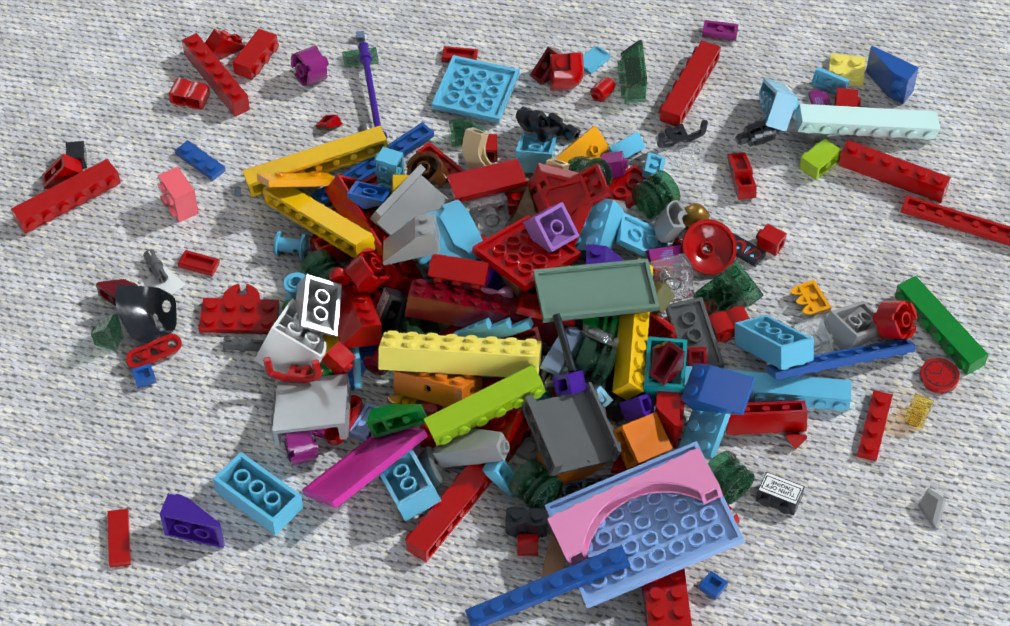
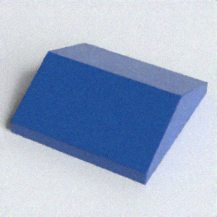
[347,181,392,209]

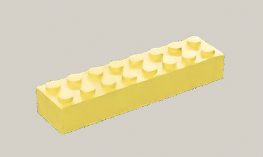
[379,331,542,377]

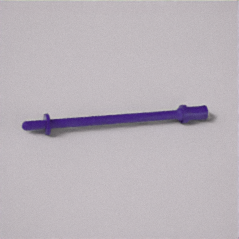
[358,42,388,139]

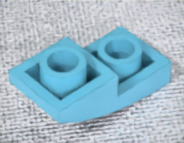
[608,131,646,158]

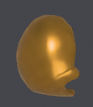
[683,203,710,228]

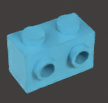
[374,147,405,185]

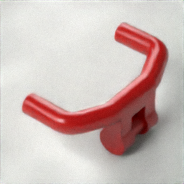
[263,357,322,383]

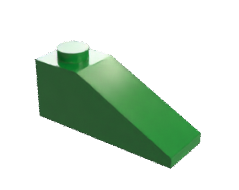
[366,404,427,438]

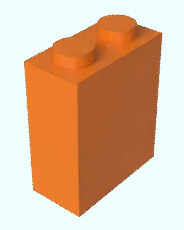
[614,412,673,469]

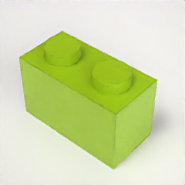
[799,138,841,180]

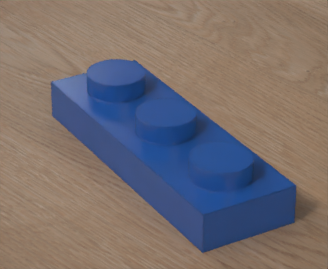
[175,140,226,181]

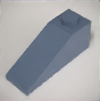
[540,326,585,376]

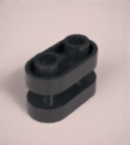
[516,106,550,134]

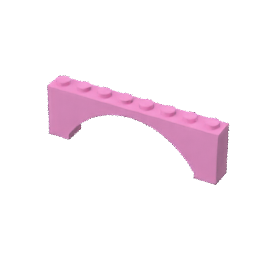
[547,448,723,566]

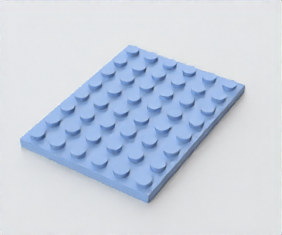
[545,441,745,609]

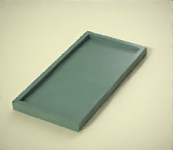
[533,259,660,323]

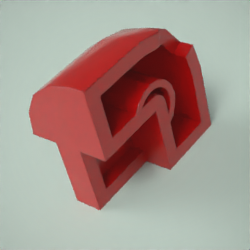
[549,52,584,91]

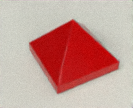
[784,433,807,449]

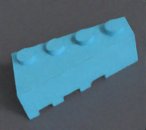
[758,78,799,132]

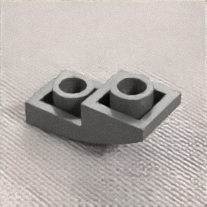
[417,446,444,490]

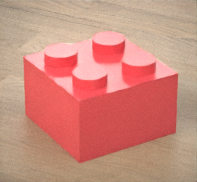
[157,166,199,222]

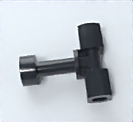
[537,113,581,142]

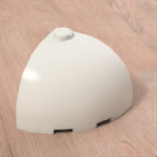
[254,298,326,374]

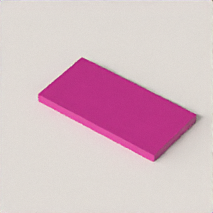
[302,427,428,508]

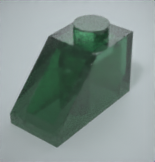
[449,118,485,147]
[91,313,124,351]

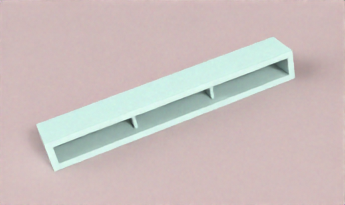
[795,104,940,140]

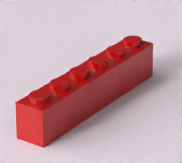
[182,33,250,117]
[658,40,721,126]
[838,140,951,203]
[11,159,121,234]

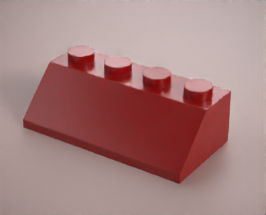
[337,284,382,348]

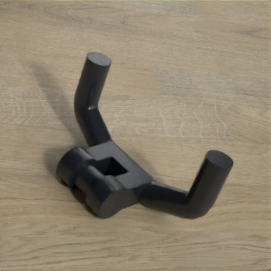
[657,120,708,148]

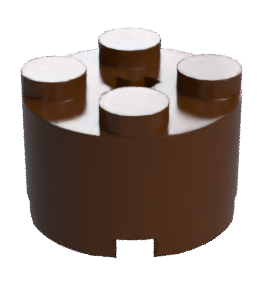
[406,151,449,190]

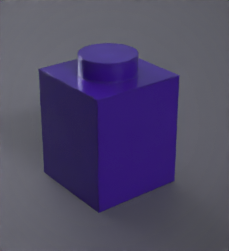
[553,370,586,396]
[619,393,655,422]

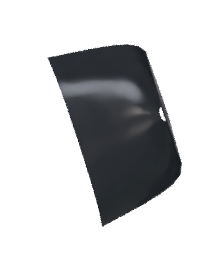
[115,285,177,343]

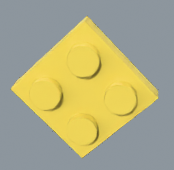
[829,53,866,86]

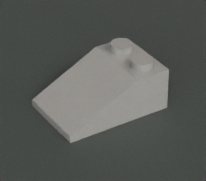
[383,213,440,265]
[296,274,342,337]
[820,301,879,350]

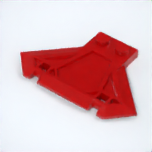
[528,163,611,247]

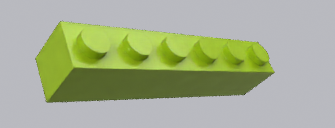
[424,365,546,446]

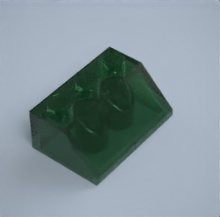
[617,40,647,103]

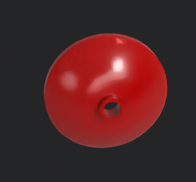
[682,219,737,275]

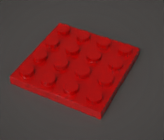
[472,215,581,292]

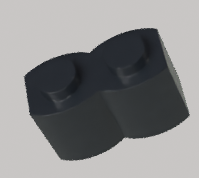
[505,506,548,538]

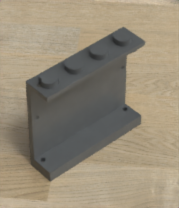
[521,382,621,476]

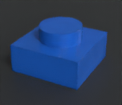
[132,363,157,388]
[698,571,728,600]

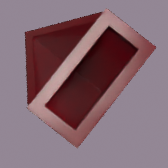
[648,341,685,385]

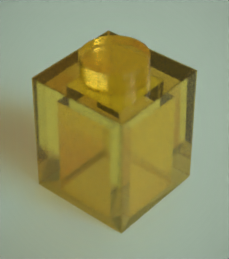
[904,393,934,429]

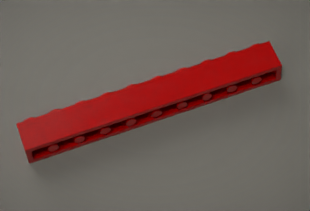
[405,407,532,563]

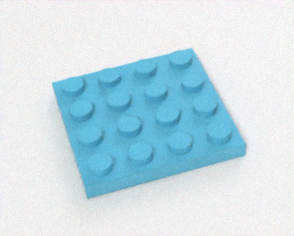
[432,55,520,124]

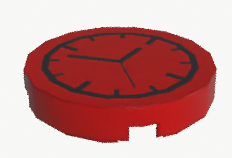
[920,358,960,394]

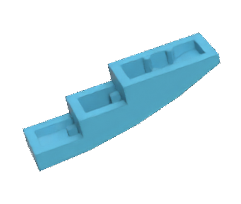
[453,317,534,338]

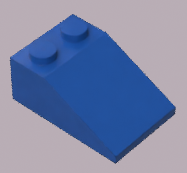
[866,46,919,104]
[681,363,756,415]

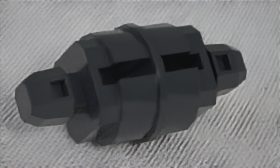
[735,119,782,147]

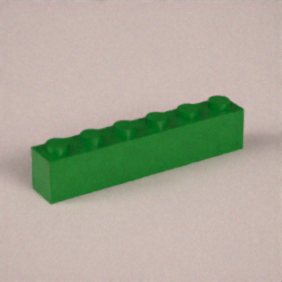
[895,276,989,375]

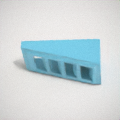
[483,460,521,498]

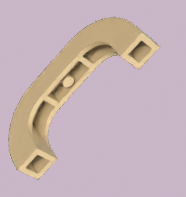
[462,127,570,192]

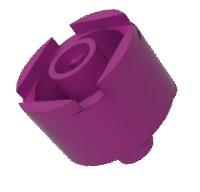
[291,45,329,86]
[282,430,319,466]

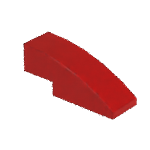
[727,152,757,200]

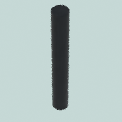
[553,313,576,372]

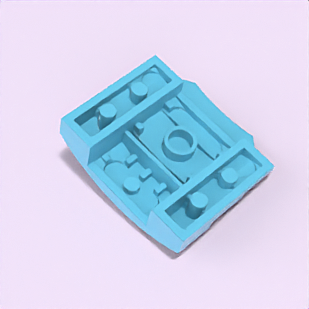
[406,200,484,268]

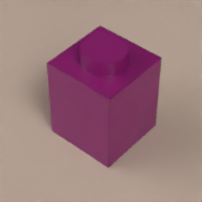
[600,151,628,178]

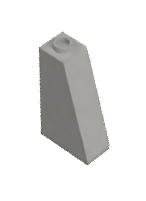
[433,428,510,468]

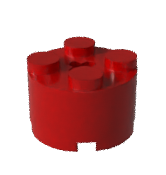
[345,248,391,293]
[872,300,917,339]

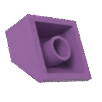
[523,202,580,253]

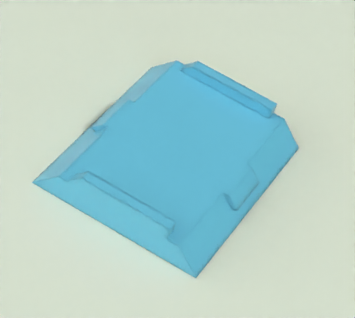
[583,46,611,74]

